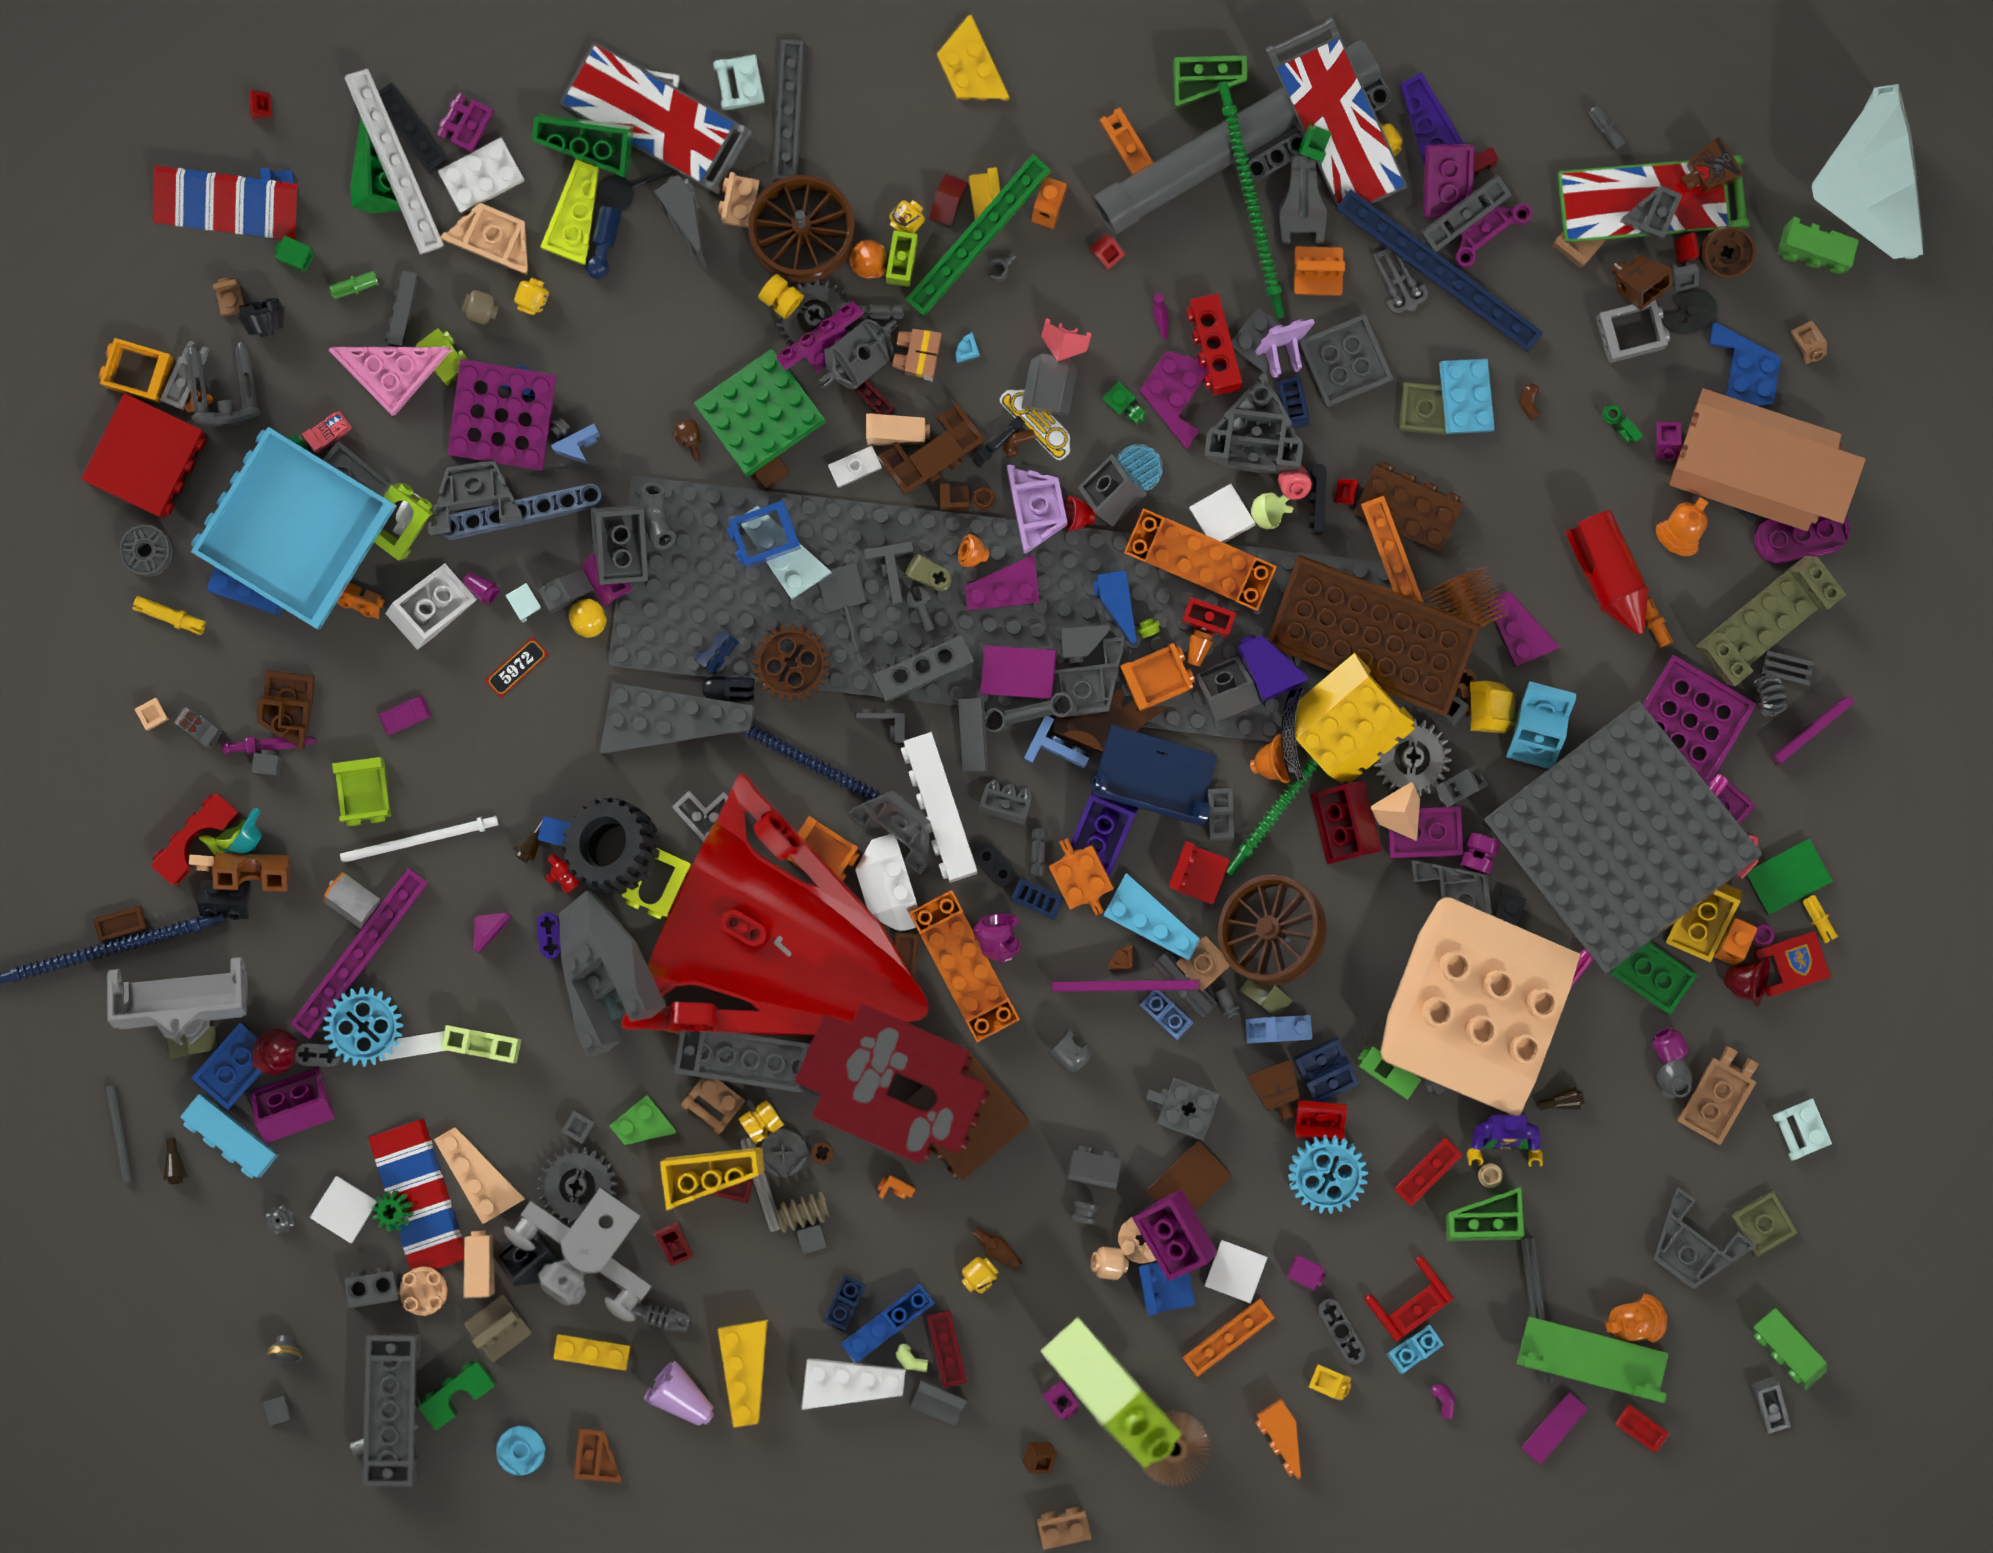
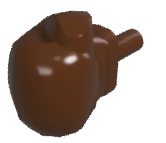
[673,419,701,461]

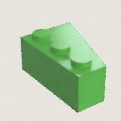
[1173,56,1247,108]
[1777,216,1859,274]
[1446,1187,1524,1241]
[1753,1308,1827,1391]

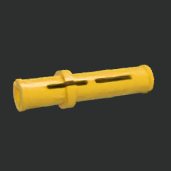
[133,595,206,635]

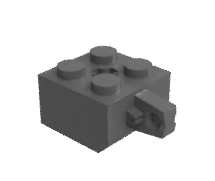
[1146,1078,1220,1141]

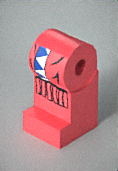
[302,411,352,455]

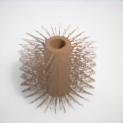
[1140,1410,1211,1487]

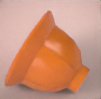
[1250,734,1290,783]

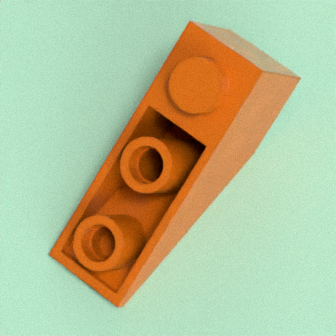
[1255,1399,1301,1479]

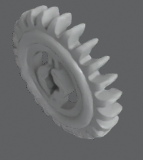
[1373,718,1452,797]

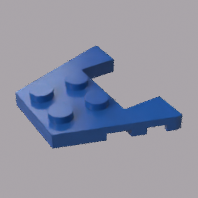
[1709,323,1781,407]

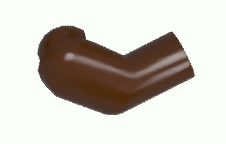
[1519,383,1541,420]
[1003,429,1035,458]

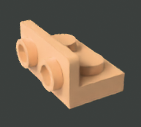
[718,172,760,228]

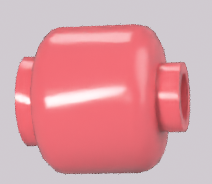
[1278,465,1312,500]

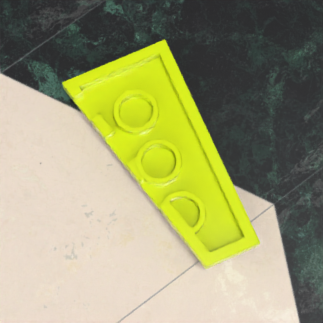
[541,159,599,266]

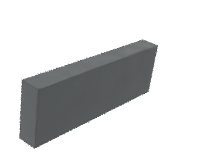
[958,698,988,772]

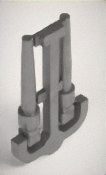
[1373,249,1428,314]

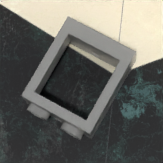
[1596,299,1670,363]

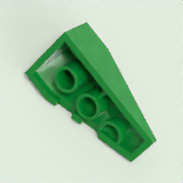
[350,118,401,213]

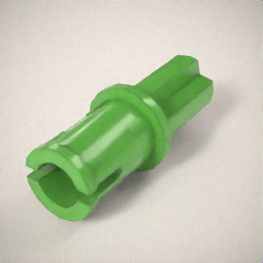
[330,270,379,299]

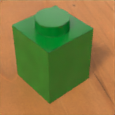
[274,236,315,274]

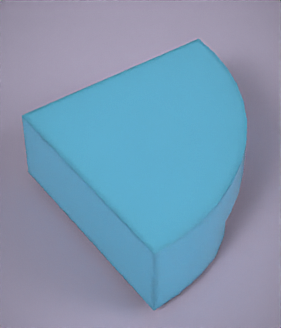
[956,332,980,363]

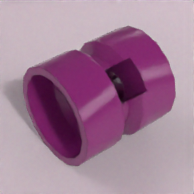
[1460,833,1501,875]

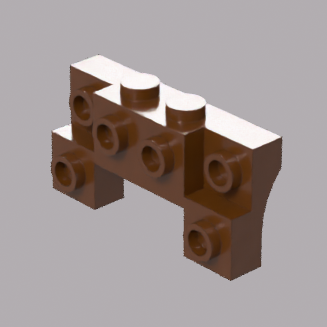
[877,402,985,496]

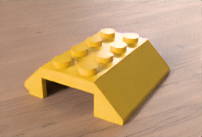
[1282,652,1416,783]

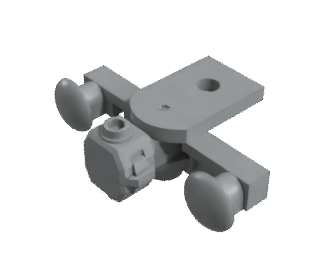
[504,1188,651,1322]

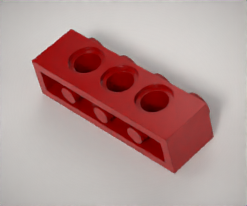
[1186,293,1242,396]

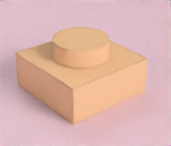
[135,697,169,731]
[189,855,215,872]

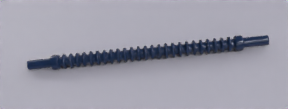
[742,725,885,800]
[0,913,225,984]

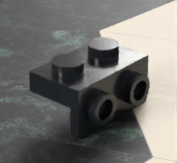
[197,879,251,920]

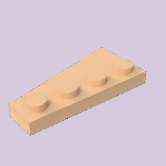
[434,1127,526,1224]

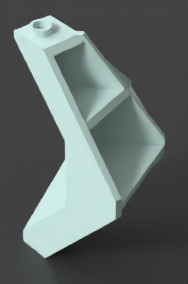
[1812,84,1923,259]

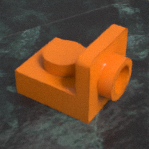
[877,1174,916,1199]

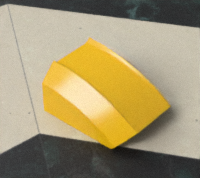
[1470,681,1516,733]

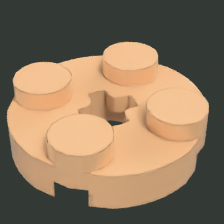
[1118,1217,1156,1263]

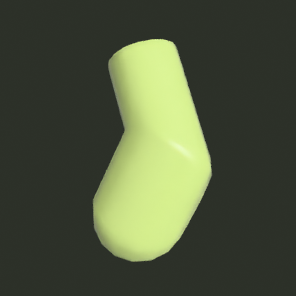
[896,1344,928,1372]

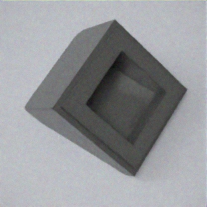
[796,1224,827,1254]
[263,1395,293,1426]

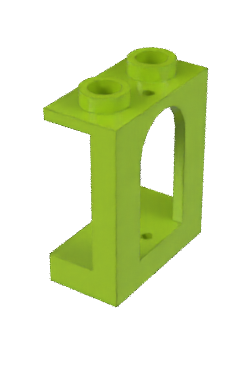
[374,483,433,561]

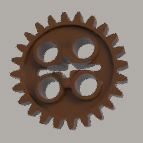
[752,624,831,703]

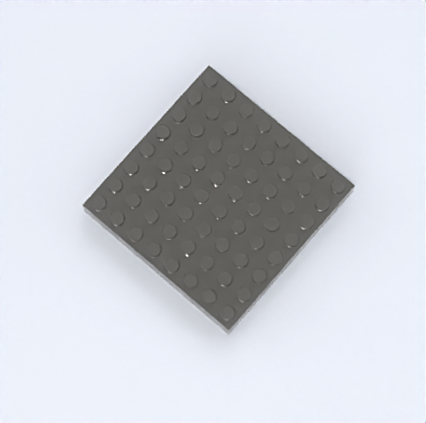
[1484,700,1762,975]

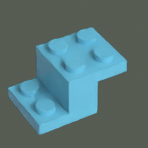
[1506,681,1576,769]

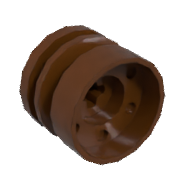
[1700,227,1756,278]

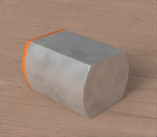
[324,872,380,929]

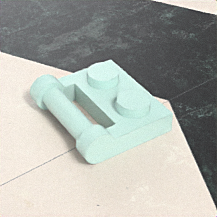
[713,55,765,110]
[1772,1099,1832,1161]

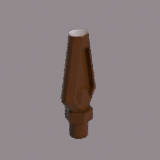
[972,1227,1022,1270]

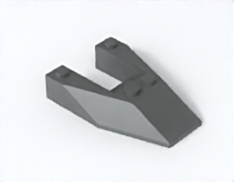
[559,890,666,1056]

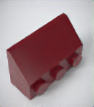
[1310,781,1382,865]

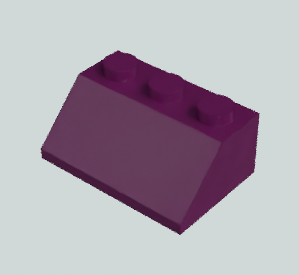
[250,1067,335,1143]
[1132,1189,1218,1281]

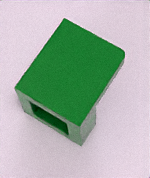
[1298,123,1331,163]

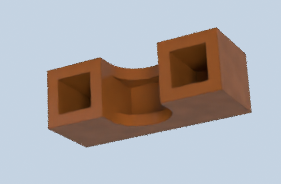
[212,853,291,892]

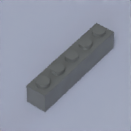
[386,270,420,347]

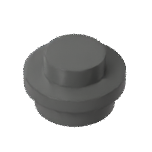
[549,418,571,439]

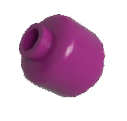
[1652,1028,1689,1064]

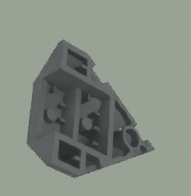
[1204,372,1304,474]

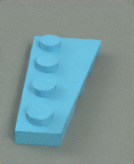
[1103,873,1200,961]

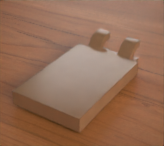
[1676,1046,1759,1145]

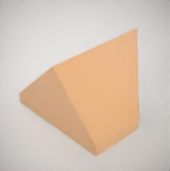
[1370,782,1420,841]

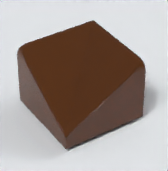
[1023,1442,1058,1473]

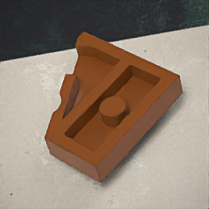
[573,1428,621,1483]

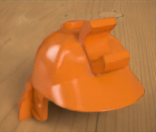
[1656,497,1708,556]
[1605,1293,1667,1342]

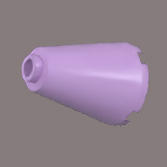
[644,1361,714,1426]

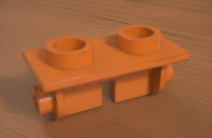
[337,582,386,619]

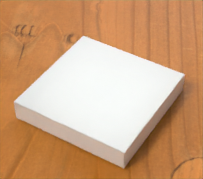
[1189,484,1255,543]
[310,1176,377,1243]
[1204,1240,1267,1303]

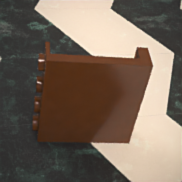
[904,1052,1030,1180]

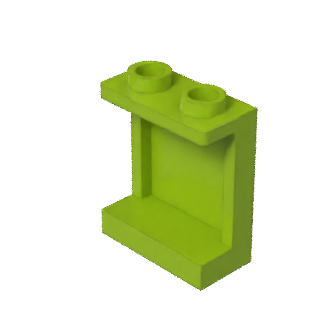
[332,757,391,826]

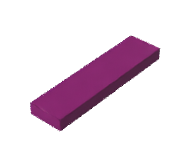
[1771,696,1855,765]

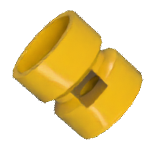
[758,274,804,319]
[738,1099,784,1144]

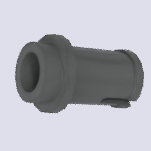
[1214,987,1241,1020]

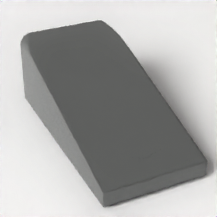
[1752,1377,1791,1434]

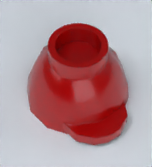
[1064,496,1096,531]

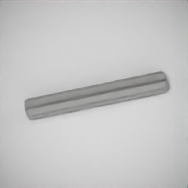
[741,1138,781,1232]

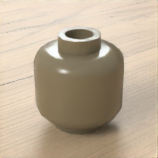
[461,290,498,325]

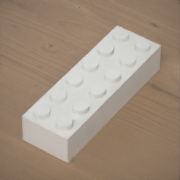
[901,732,977,883]

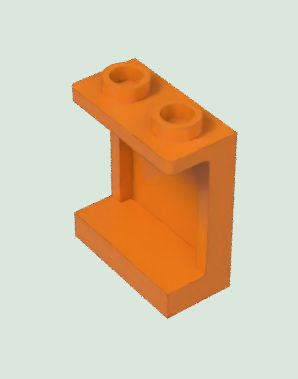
[1120,643,1195,712]
[786,816,860,882]

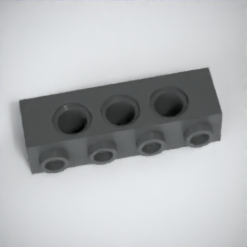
[873,634,974,703]

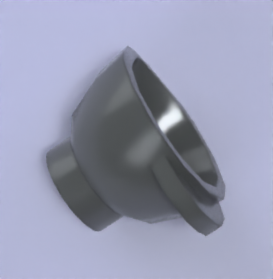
[1657,1059,1692,1098]

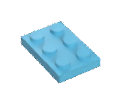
[1439,359,1495,434]

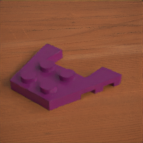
[1139,351,1225,450]

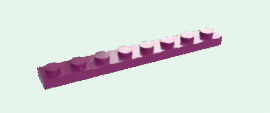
[290,868,429,1039]

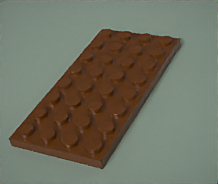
[1268,555,1481,716]

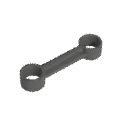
[985,693,1077,732]

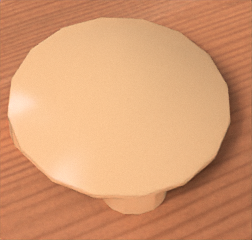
[399,1267,448,1316]

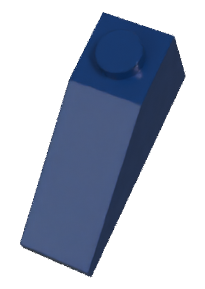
[1093,571,1137,646]

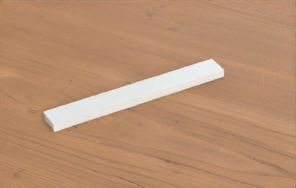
[344,68,444,255]

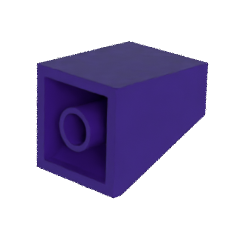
[1236,634,1308,703]

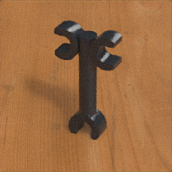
[973,416,1025,469]

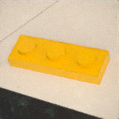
[553,1334,631,1371]

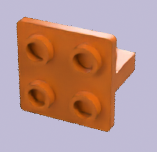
[1294,247,1345,296]

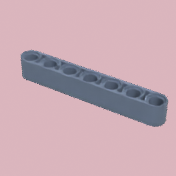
[441,484,604,540]

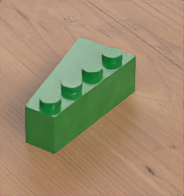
[532,114,634,177]

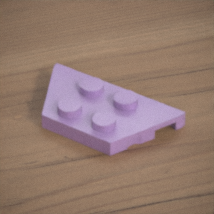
[1007,465,1067,553]

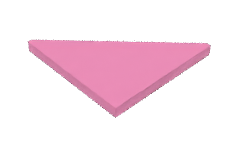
[329,347,452,416]

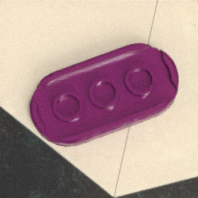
[1753,516,1850,564]

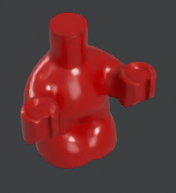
[544,853,580,894]

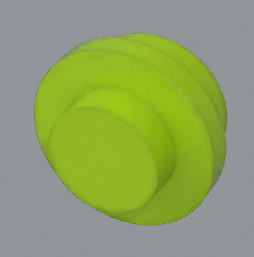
[1136,618,1160,638]

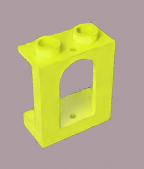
[622,848,692,919]

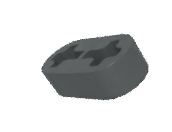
[295,1044,343,1067]

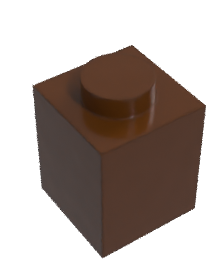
[751,456,790,491]

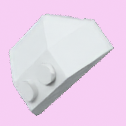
[855,834,918,932]

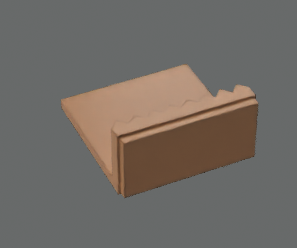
[1552,232,1606,269]
[1175,936,1230,992]

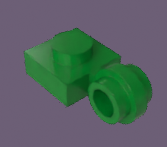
[1102,381,1147,425]
[1602,405,1643,445]

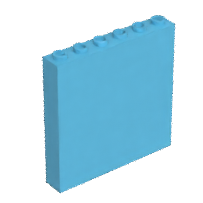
[191,427,396,630]

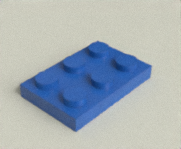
[191,1022,262,1110]

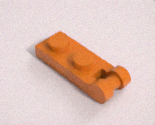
[1099,107,1154,175]

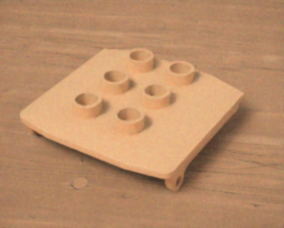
[1381,898,1580,1115]

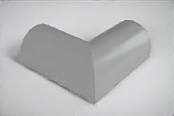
[672,790,728,842]

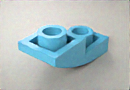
[1387,1325,1444,1374]

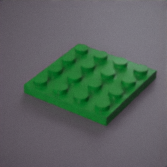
[694,348,826,477]

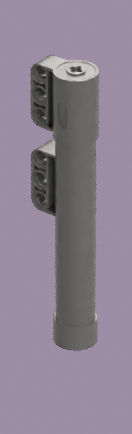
[1092,40,1391,235]

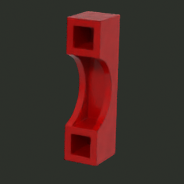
[151,793,242,886]

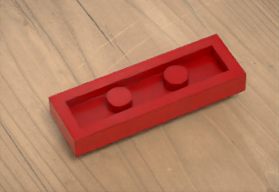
[1393,1137,1463,1207]

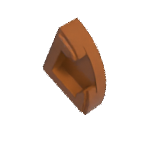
[1109,945,1133,970]

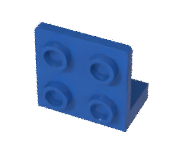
[1138,1262,1195,1316]

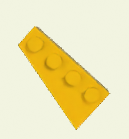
[660,1147,765,1210]
[718,1319,768,1427]

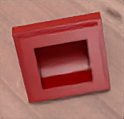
[249,90,272,119]
[1334,479,1359,507]

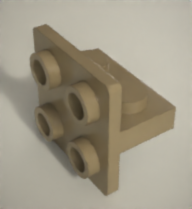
[464,1295,532,1362]

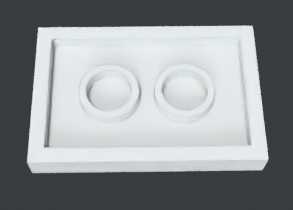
[438,138,525,215]

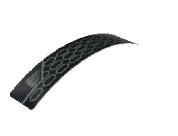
[1281,688,1304,782]

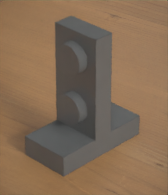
[864,542,914,606]

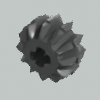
[1753,675,1787,716]

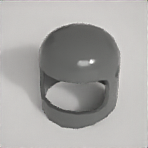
[1048,1025,1092,1072]

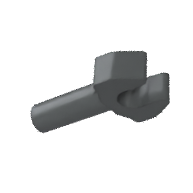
[907,587,935,633]

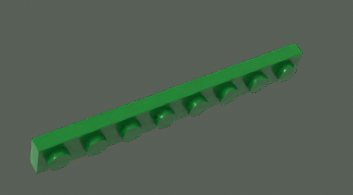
[906,154,1052,316]

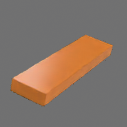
[1182,1298,1275,1377]

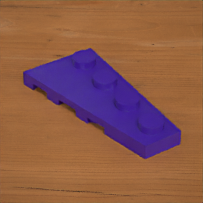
[1400,73,1464,168]

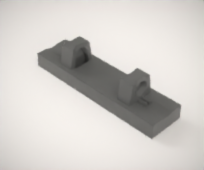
[1420,175,1512,252]

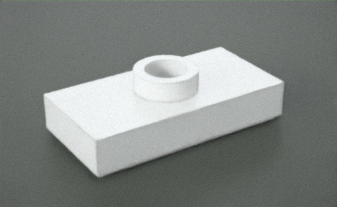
[828,446,882,488]

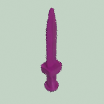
[221,737,317,755]

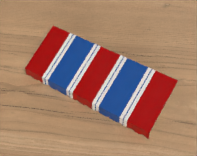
[153,165,299,240]
[368,1119,465,1271]

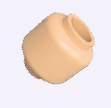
[1091,1247,1129,1280]

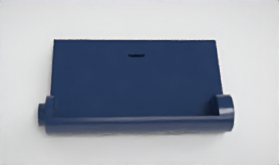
[1091,725,1217,826]

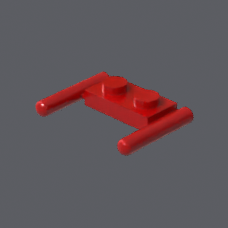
[1365,1256,1454,1342]

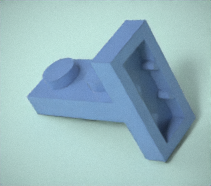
[1024,716,1089,768]
[1245,1015,1312,1044]

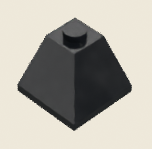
[493,1232,562,1286]

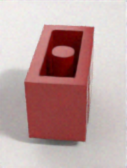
[1181,597,1236,639]

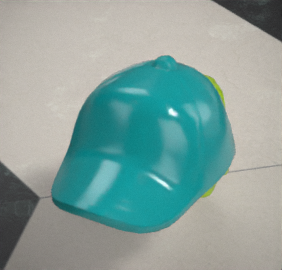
[199,808,262,855]

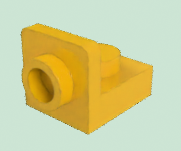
[1309,1364,1351,1400]

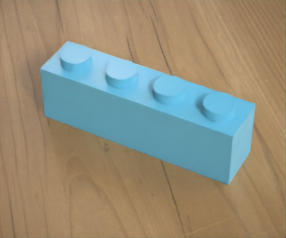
[180,1094,279,1178]

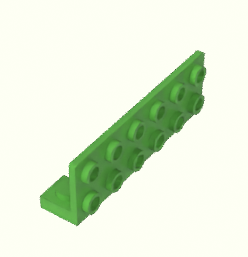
[1517,1317,1668,1403]

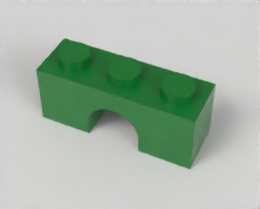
[418,1360,498,1431]

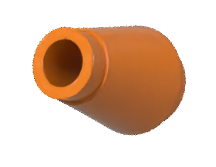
[1187,629,1213,667]

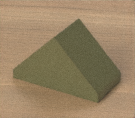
[1239,971,1293,1017]
[167,1026,218,1059]

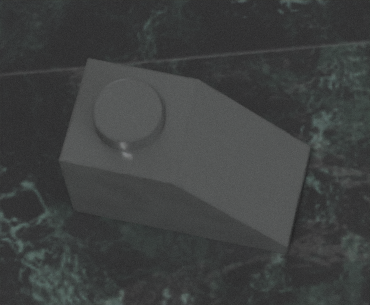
[538,569,595,614]
[1061,625,1110,664]

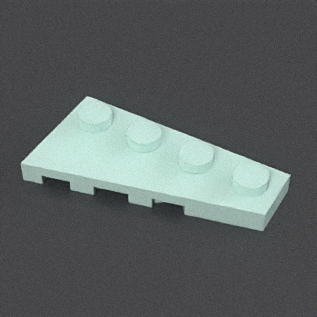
[741,506,832,600]

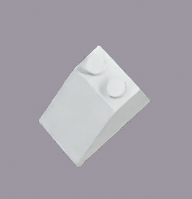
[386,563,477,650]

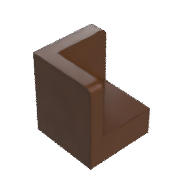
[940,483,969,511]

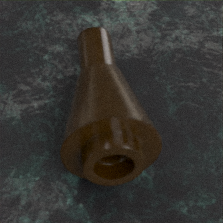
[513,819,542,863]
[1538,1086,1585,1111]
[163,1138,188,1184]

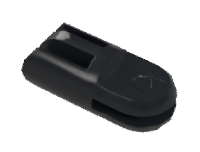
[702,676,755,702]

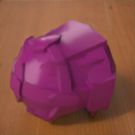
[974,913,1021,963]

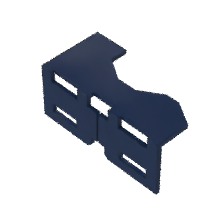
[694,631,739,675]

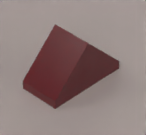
[929,174,968,227]
[654,1221,694,1266]

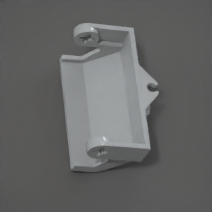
[107,957,248,1045]

